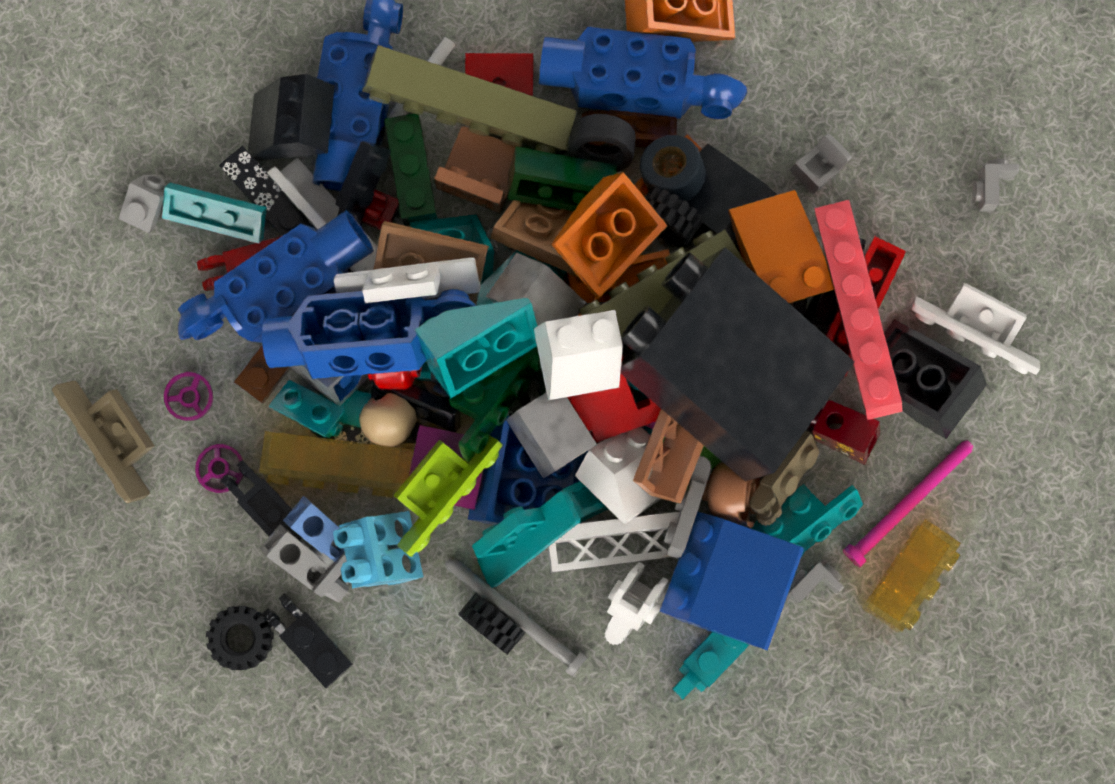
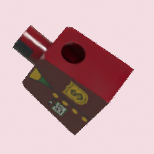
[809,400,880,465]

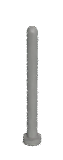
[445,557,588,677]

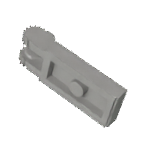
[664,456,711,559]

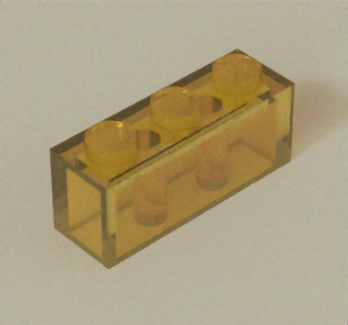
[862,519,961,632]

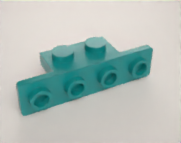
[750,484,863,557]
[472,491,581,588]

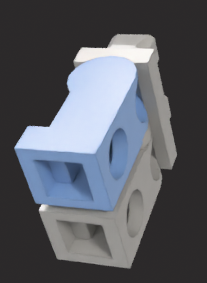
[259,496,349,602]

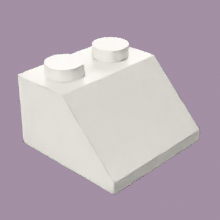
[534,310,623,400]
[575,427,661,525]

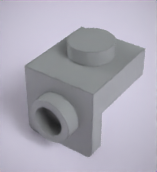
[790,133,852,195]
[973,159,1019,212]
[119,174,166,233]
[787,562,844,604]

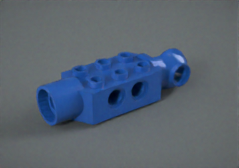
[312,0,403,191]
[539,27,747,119]
[178,211,374,343]
[262,289,477,379]

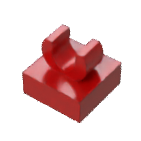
[361,189,399,231]

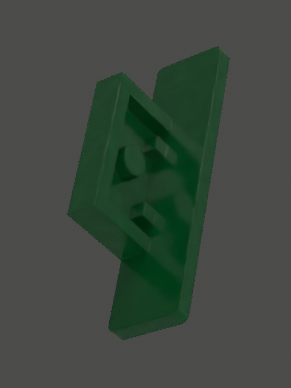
[449,346,542,462]

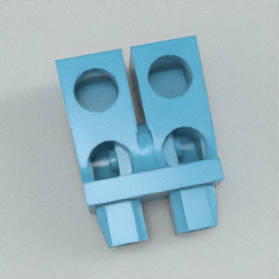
[333,511,424,589]

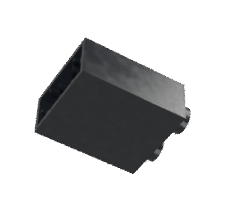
[620,247,855,481]

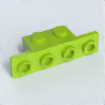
[393,435,503,557]

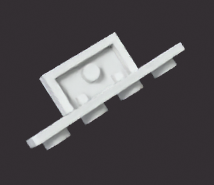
[334,258,481,303]
[911,283,1040,375]

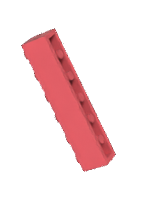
[814,200,902,420]

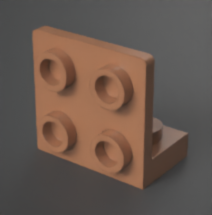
[434,126,515,213]

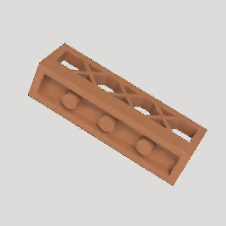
[633,409,704,504]

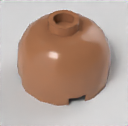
[702,462,760,528]

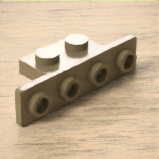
[52,381,155,503]

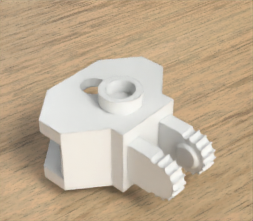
[604,562,669,645]

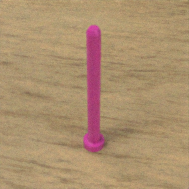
[842,440,973,568]

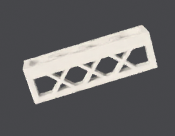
[267,157,378,272]
[547,511,681,573]

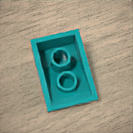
[415,298,538,398]

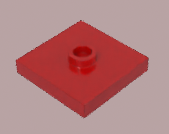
[465,53,534,96]

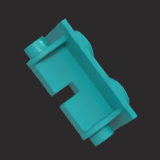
[269,379,346,437]

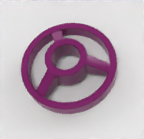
[164,372,214,421]
[195,444,244,493]

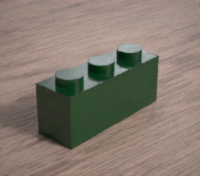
[384,114,438,227]
[507,146,617,211]

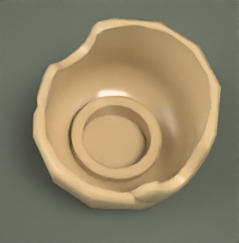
[359,393,417,447]

